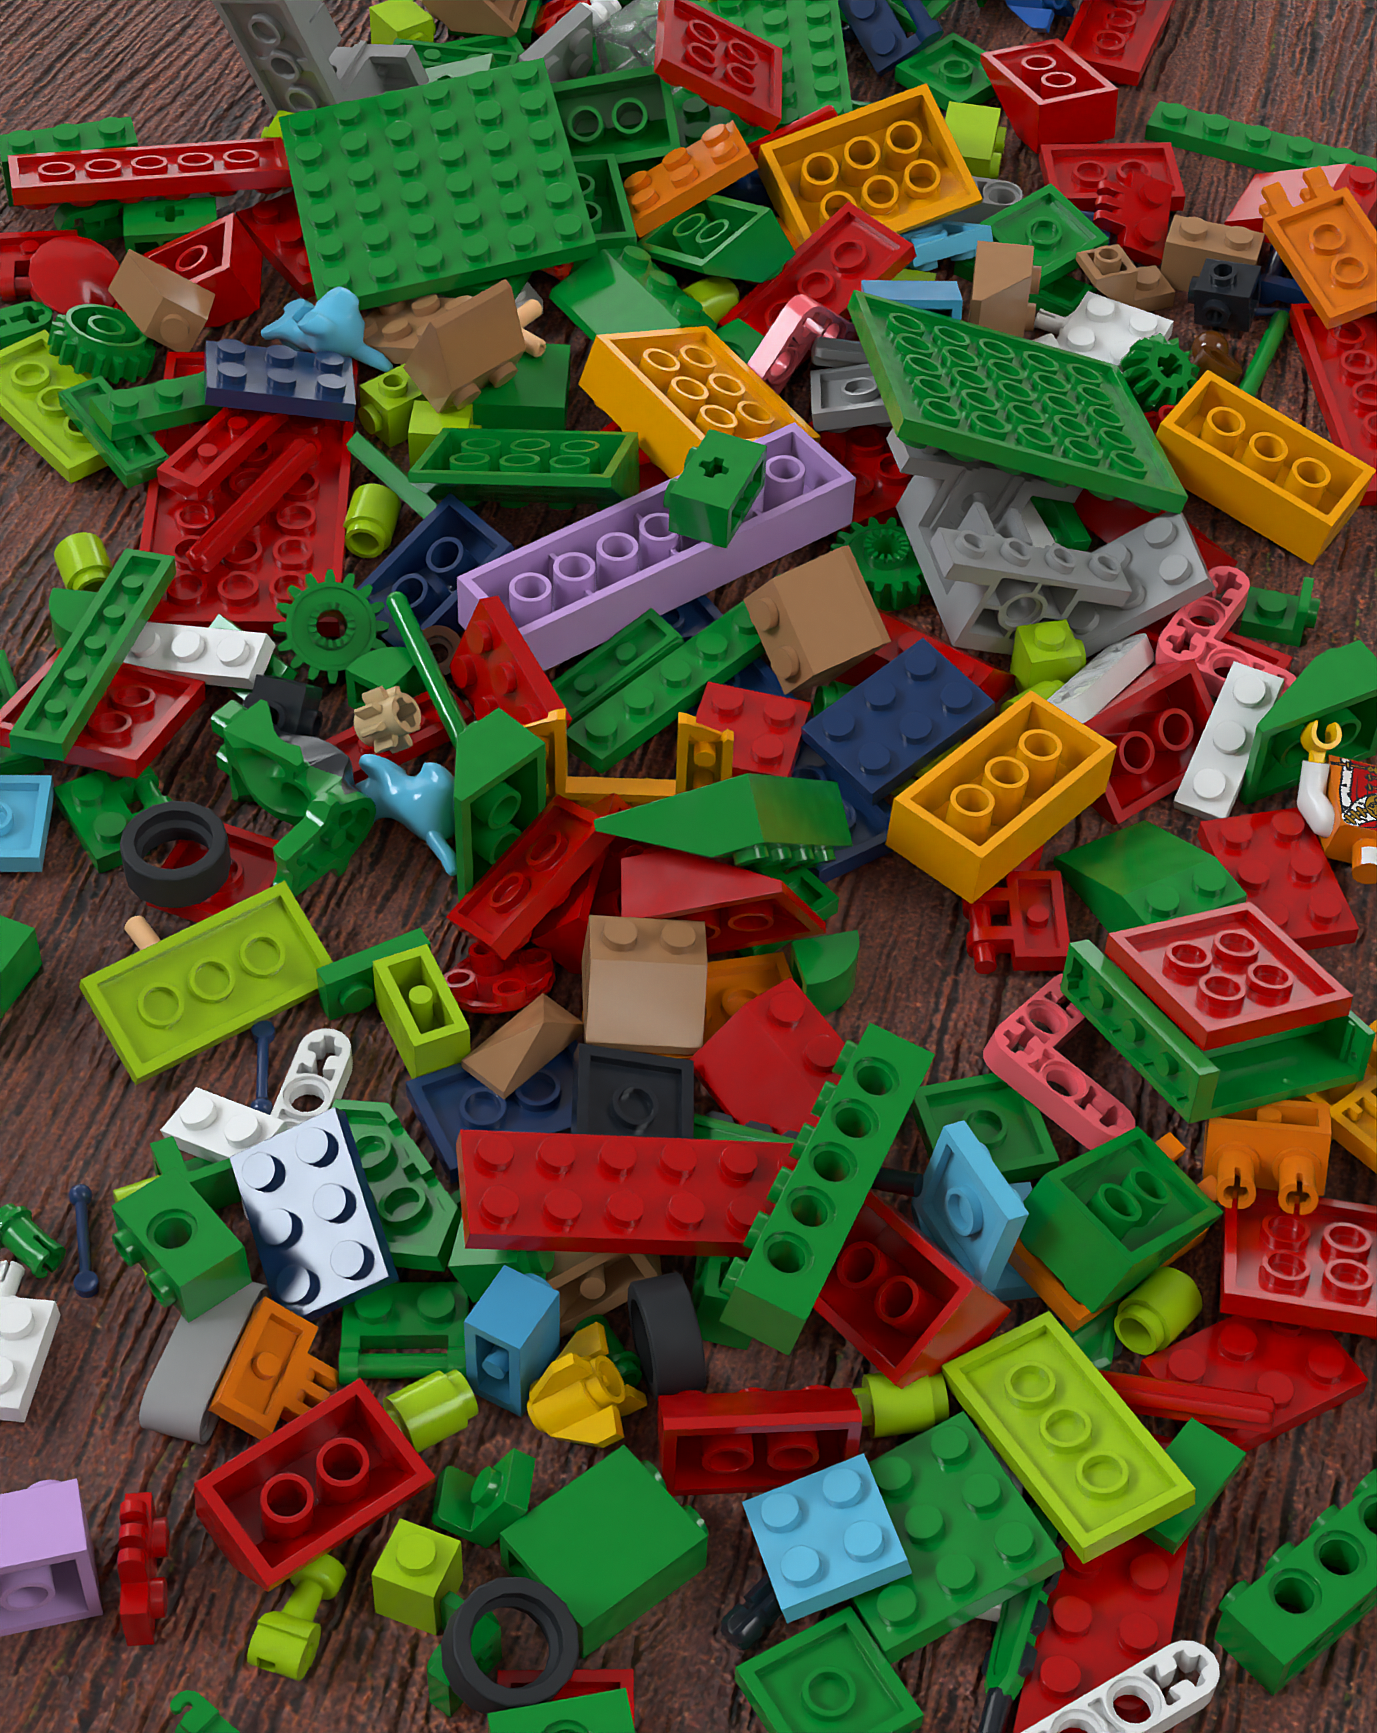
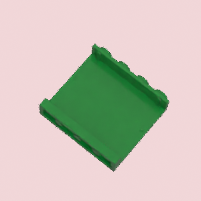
[1060,939,1376,1124]

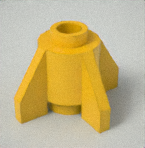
[527,1322,647,1448]

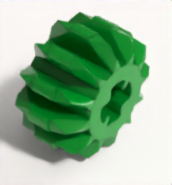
[1118,333,1201,413]

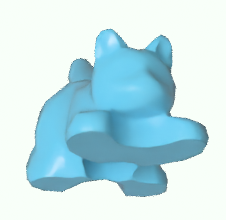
[261,287,393,372]
[356,754,457,876]

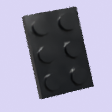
[571,1043,694,1139]

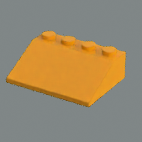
[757,83,983,245]
[578,326,821,479]

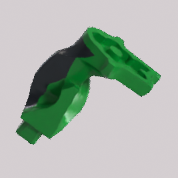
[211,699,376,897]

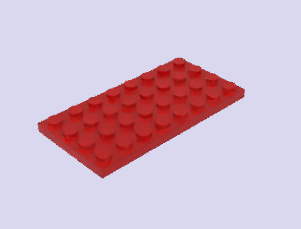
[139,352,360,637]

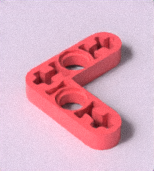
[747,294,860,395]
[1155,566,1297,700]
[983,974,1135,1150]

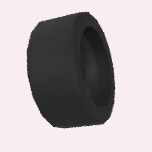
[120,801,231,908]
[628,1272,706,1401]
[441,1577,579,1715]

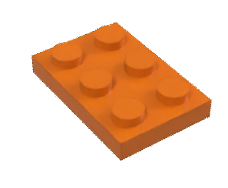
[623,120,759,238]

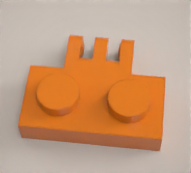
[207,1296,339,1440]

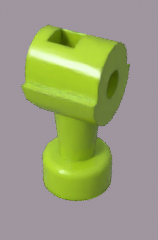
[247,1554,347,1681]

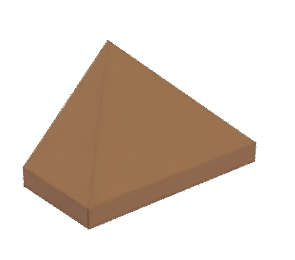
[461,993,584,1100]

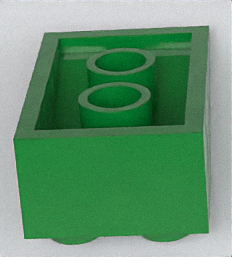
[1239,640,1377,805]
[1053,820,1247,933]
[1019,1126,1223,1314]

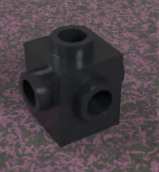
[1188,258,1261,332]
[242,674,323,738]

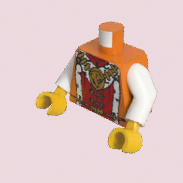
[1297,720,1377,884]

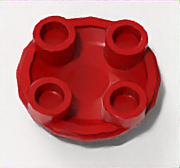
[28,235,120,315]
[443,942,556,1014]

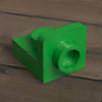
[1239,576,1321,647]
[431,1448,536,1549]
[427,1591,502,1718]

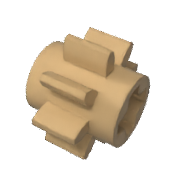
[354,686,421,754]

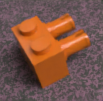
[1202,1100,1332,1215]

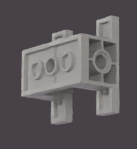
[211,0,429,117]
[886,428,1132,655]

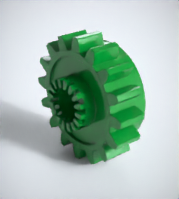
[47,304,156,384]
[830,517,931,611]
[273,569,389,687]

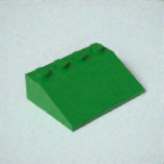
[408,428,640,510]
[593,773,853,868]

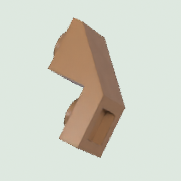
[1076,244,1175,312]

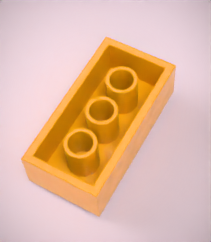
[1155,370,1376,565]
[885,690,1117,904]

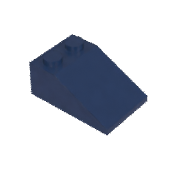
[356,493,516,647]

